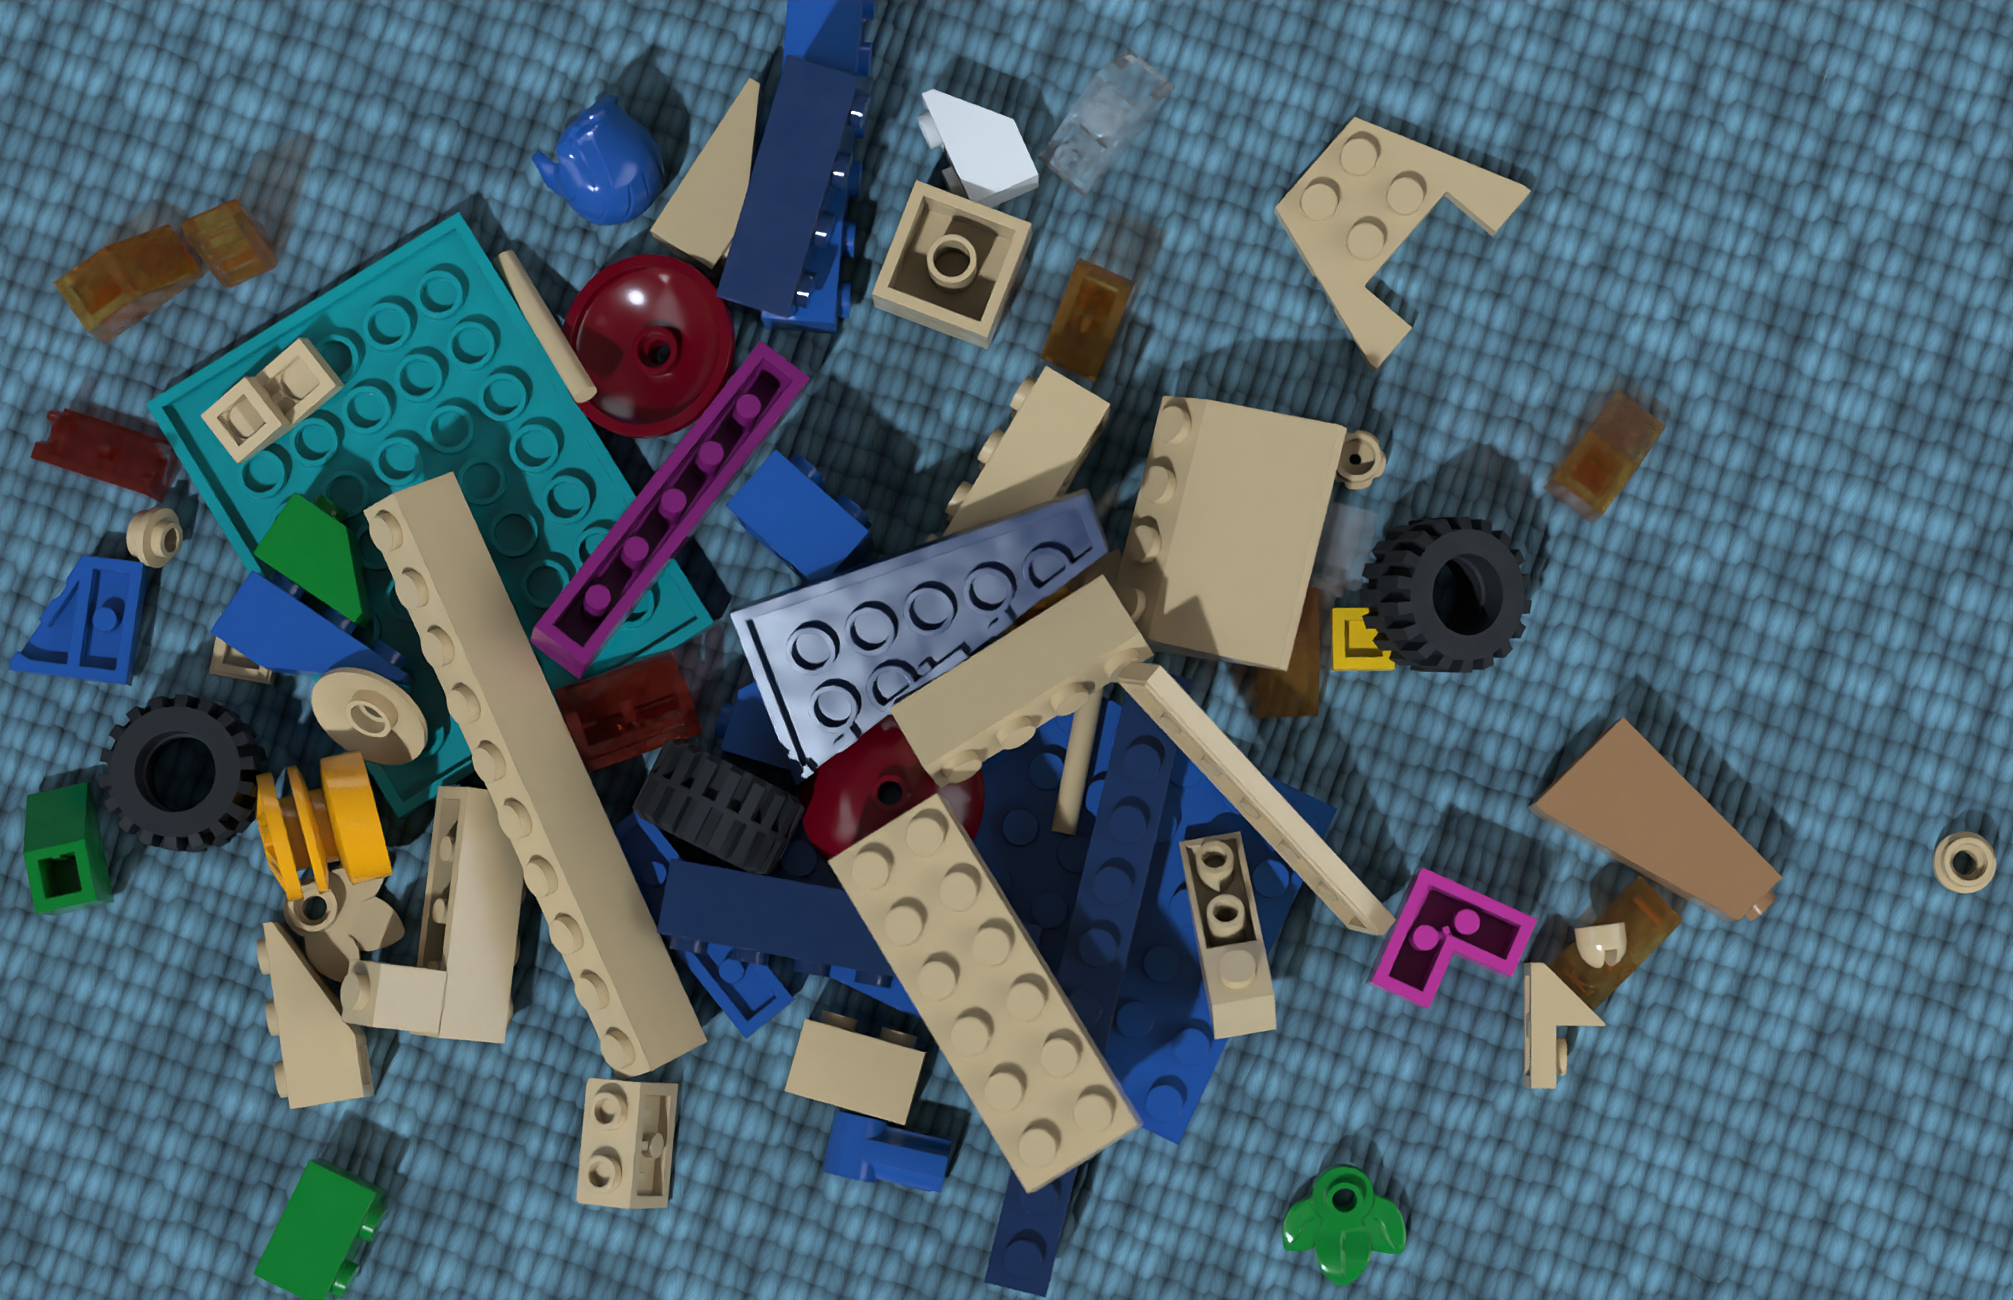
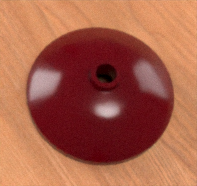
[562,254,735,439]
[799,714,985,866]

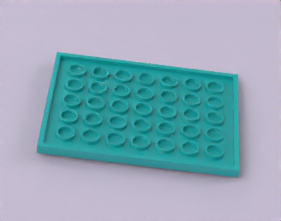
[145,212,716,820]

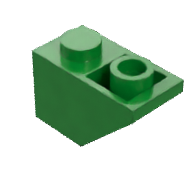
[23,782,114,916]

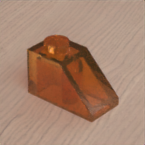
[1254,587,1320,719]

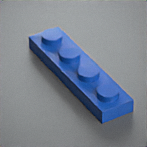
[612,811,795,1039]

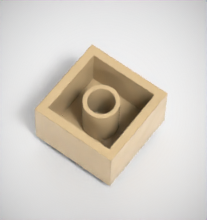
[872,180,1032,350]

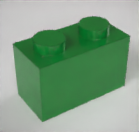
[253,1158,388,1300]

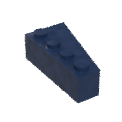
[716,55,873,319]

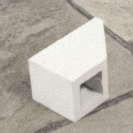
[916,89,1039,208]

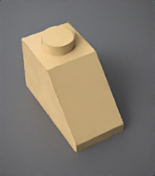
[340,959,447,1034]

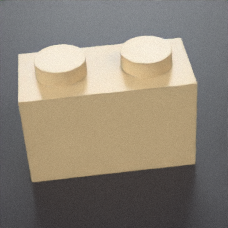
[785,1010,927,1125]

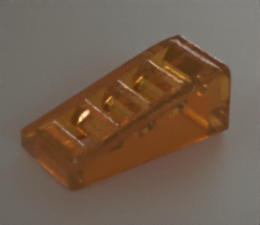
[181,199,278,288]

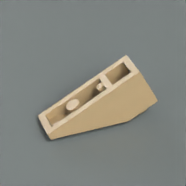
[650,78,764,280]

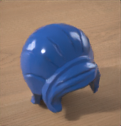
[532,93,664,226]

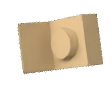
[1523,963,1606,1089]

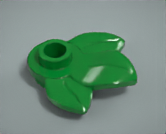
[1282,1164,1406,1287]

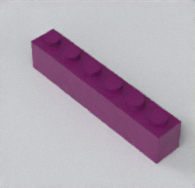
[530,341,810,680]

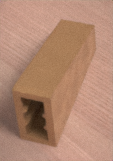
[1528,717,1783,922]

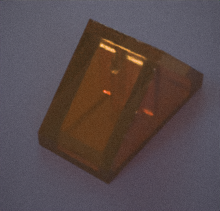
[1040,258,1136,382]

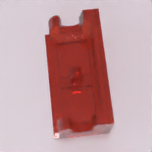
[30,408,178,504]
[554,649,702,773]

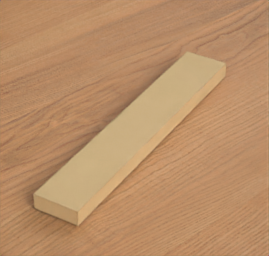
[1117,662,1396,936]

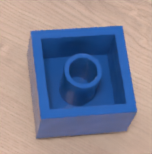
[726,449,874,583]

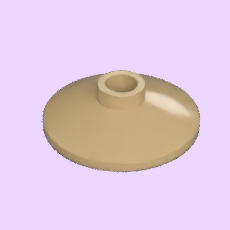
[311,667,428,765]

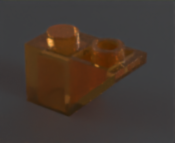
[53,224,205,345]
[1543,390,1666,524]

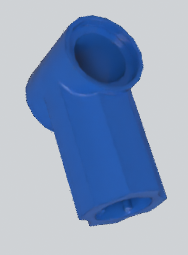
[822,1110,953,1193]

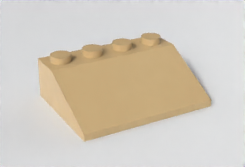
[1114,396,1347,671]

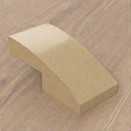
[200,338,345,464]

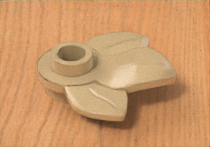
[284,863,406,983]

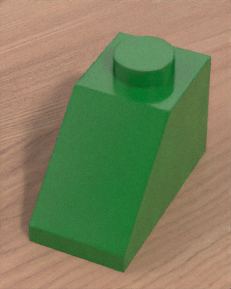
[252,492,372,629]

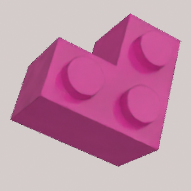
[1365,867,1538,1008]

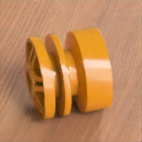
[255,749,393,902]

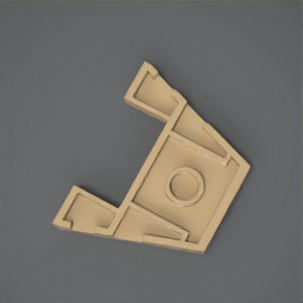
[1274,117,1531,372]

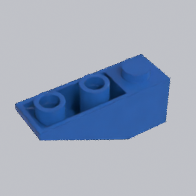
[210,570,416,686]

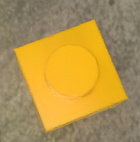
[1330,608,1395,671]

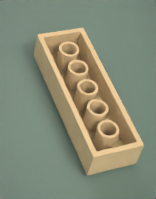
[828,793,1144,1193]

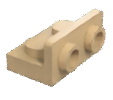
[576,1078,678,1209]

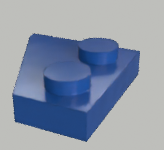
[9,555,149,686]

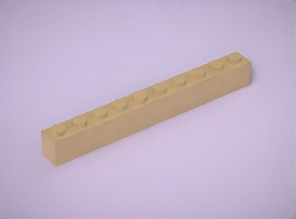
[363,471,708,1080]

